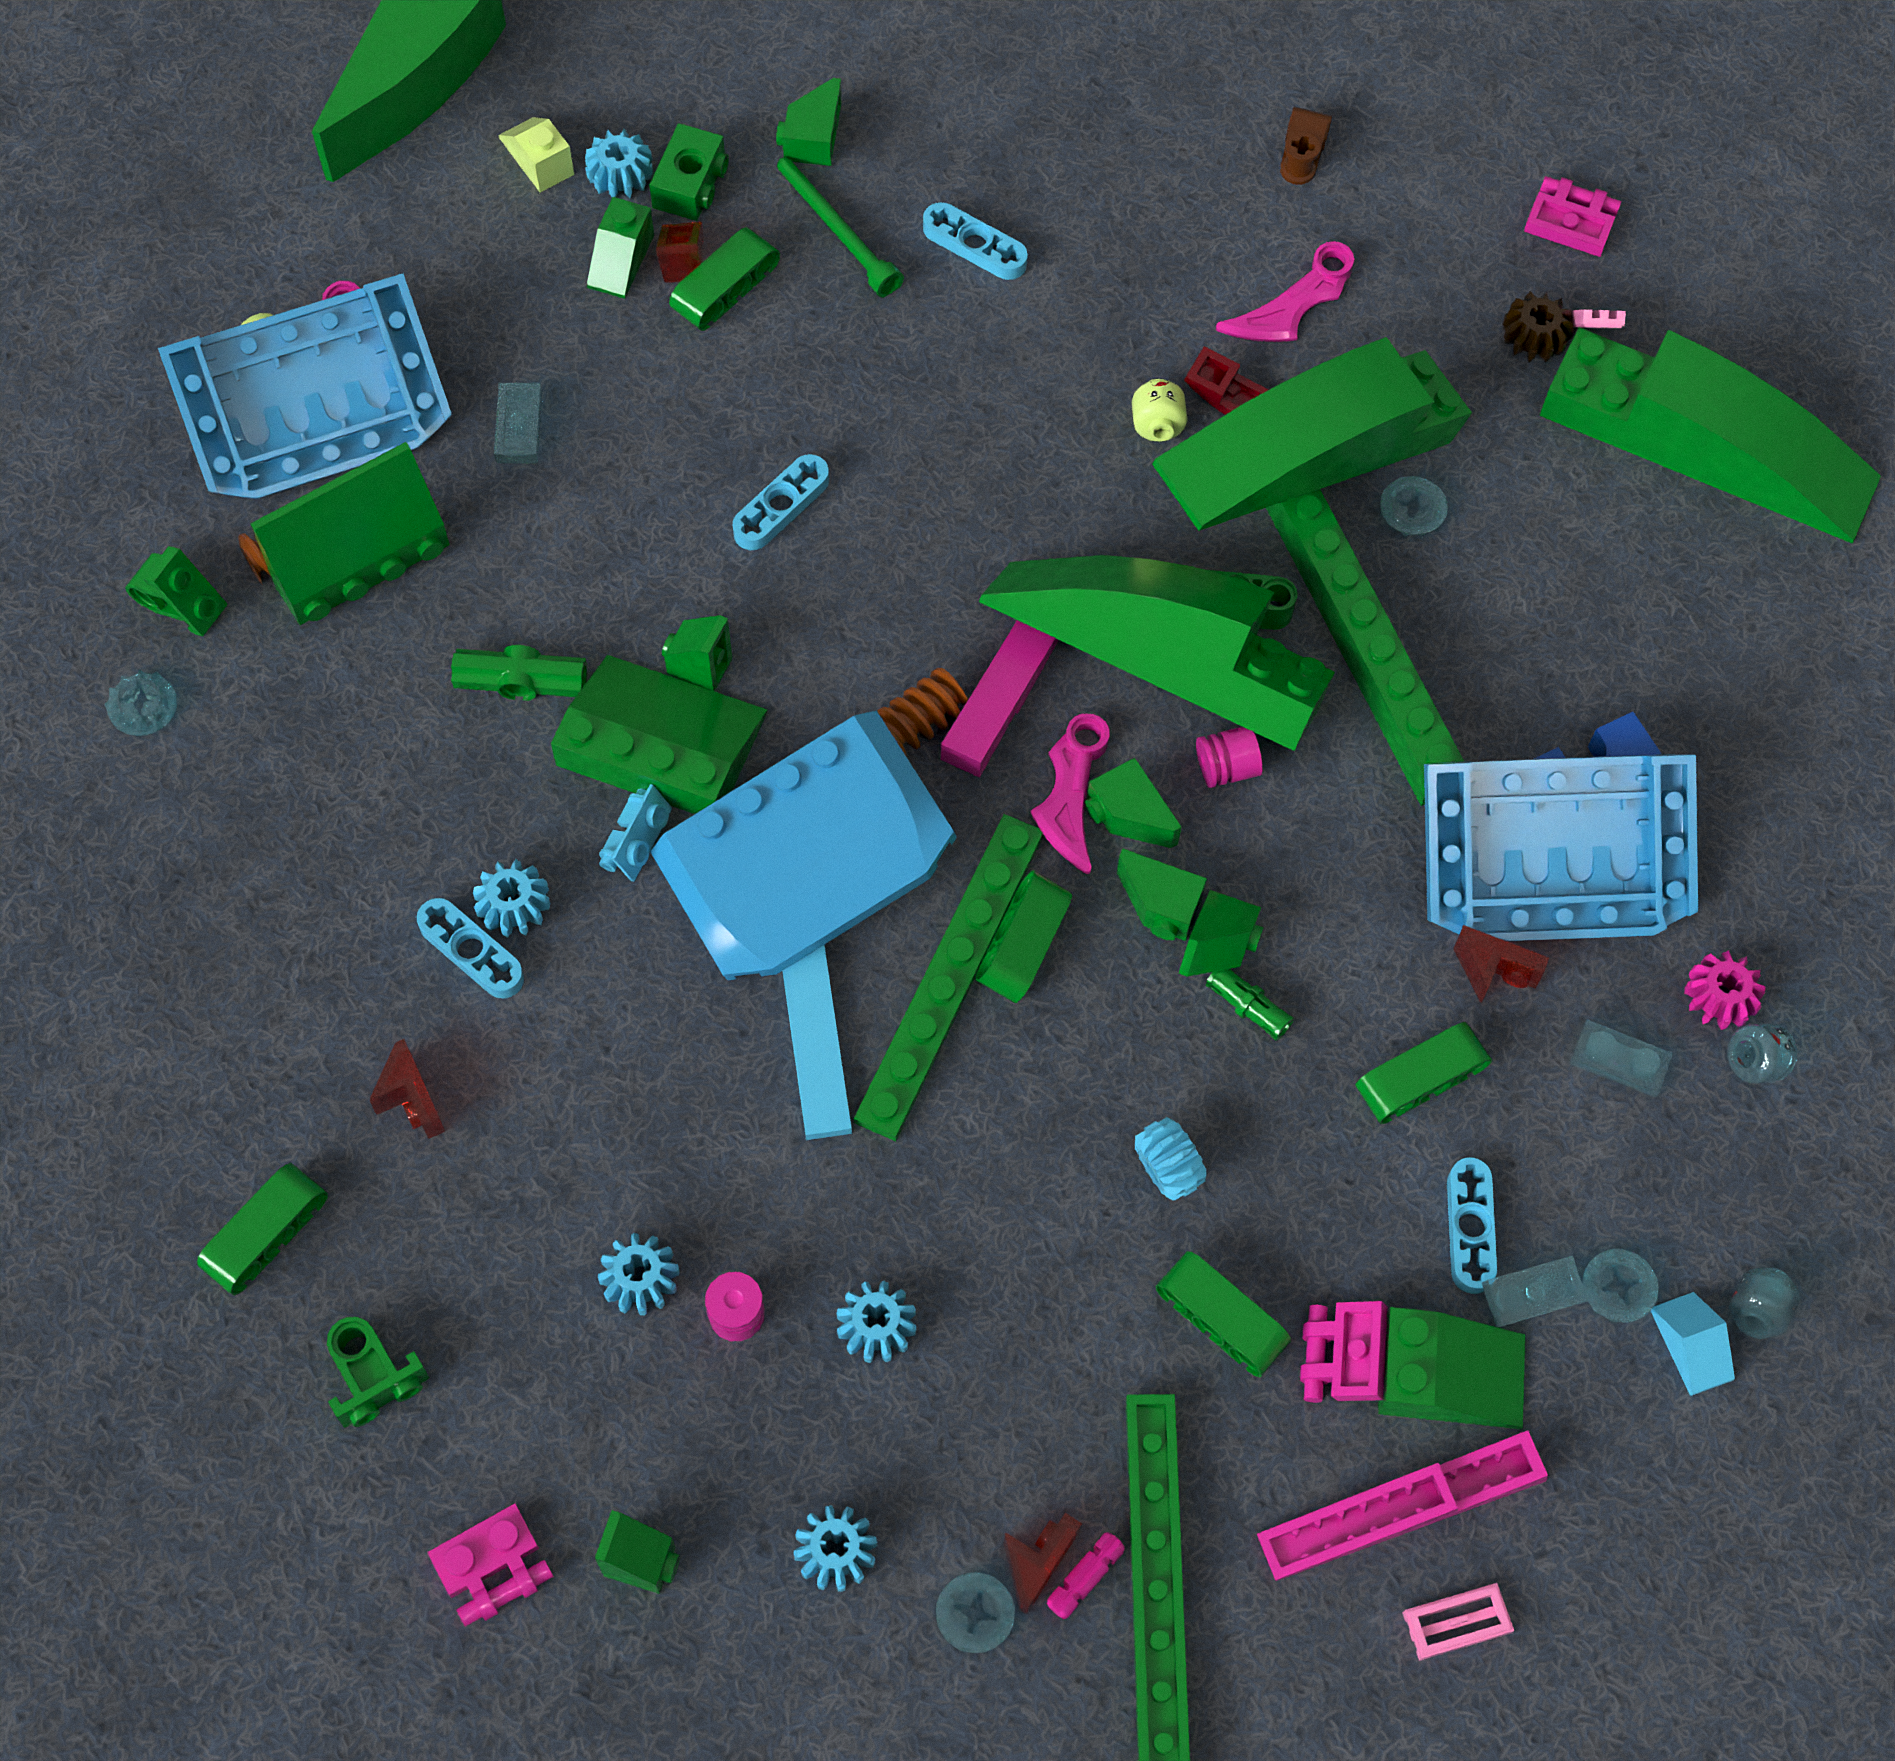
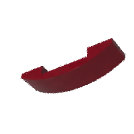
[1184,346,1269,415]

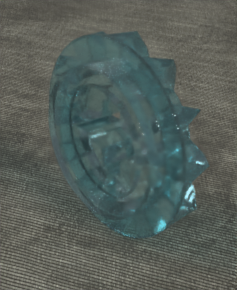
[1380,476,1448,539]
[104,669,177,736]
[1582,1249,1659,1324]
[936,1572,1015,1654]

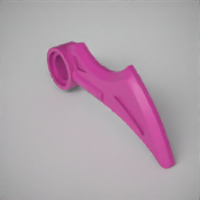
[1216,241,1354,342]
[1030,714,1110,874]

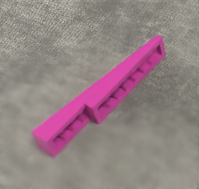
[940,620,1058,778]
[1257,1430,1548,1581]

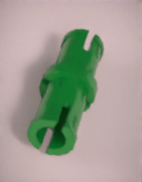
[1206,969,1294,1041]

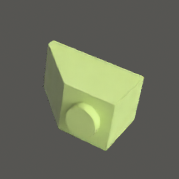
[499,117,574,192]

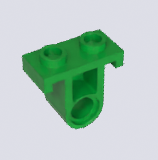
[125,546,228,637]
[327,1317,430,1428]

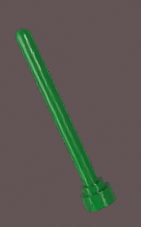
[777,157,904,298]

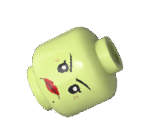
[1132,379,1187,442]

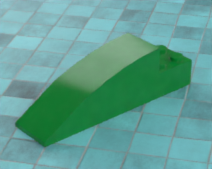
[312,0,506,182]
[1539,327,1881,543]
[1152,337,1472,531]
[979,555,1335,751]

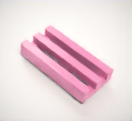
[1571,310,1626,329]
[1403,1583,1514,1661]

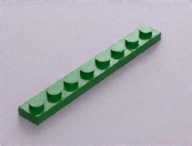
[854,814,1044,1141]
[1126,1394,1190,1761]

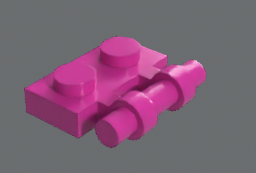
[1524,176,1622,257]
[1300,1301,1388,1403]
[427,1503,554,1627]

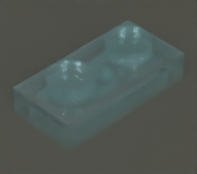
[494,383,542,463]
[1569,1019,1673,1097]
[1481,1255,1588,1328]

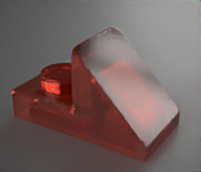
[656,222,704,283]
[1453,925,1549,1003]
[370,1039,445,1139]
[1004,1512,1082,1615]

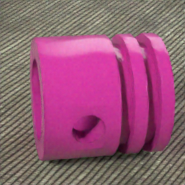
[1196,727,1262,788]
[705,1272,765,1341]

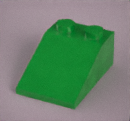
[1378,1307,1525,1429]

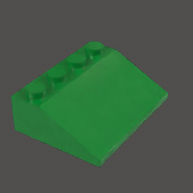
[250,442,450,625]
[551,655,768,814]

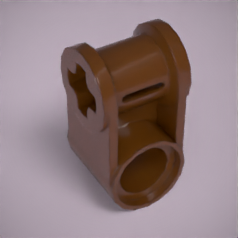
[1280,107,1332,185]

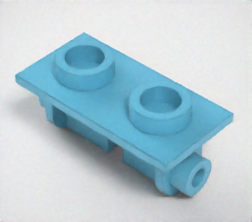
[599,784,672,882]

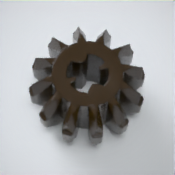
[1502,291,1574,362]

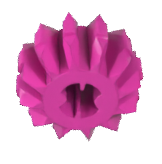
[1684,950,1766,1030]

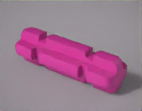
[1047,1532,1125,1619]

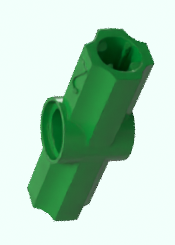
[451,645,587,701]

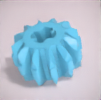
[585,129,653,198]
[473,859,550,938]
[1135,1117,1206,1201]
[598,1233,680,1316]
[836,1281,916,1363]
[794,1505,877,1592]

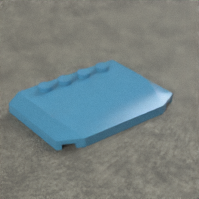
[158,273,452,499]
[650,710,957,980]
[1424,754,1698,942]

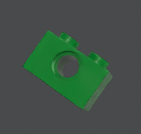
[649,123,729,221]

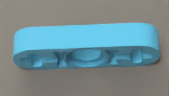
[923,202,1027,280]
[733,454,829,550]
[417,898,524,998]
[1447,1158,1497,1294]

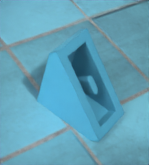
[1650,1292,1735,1396]

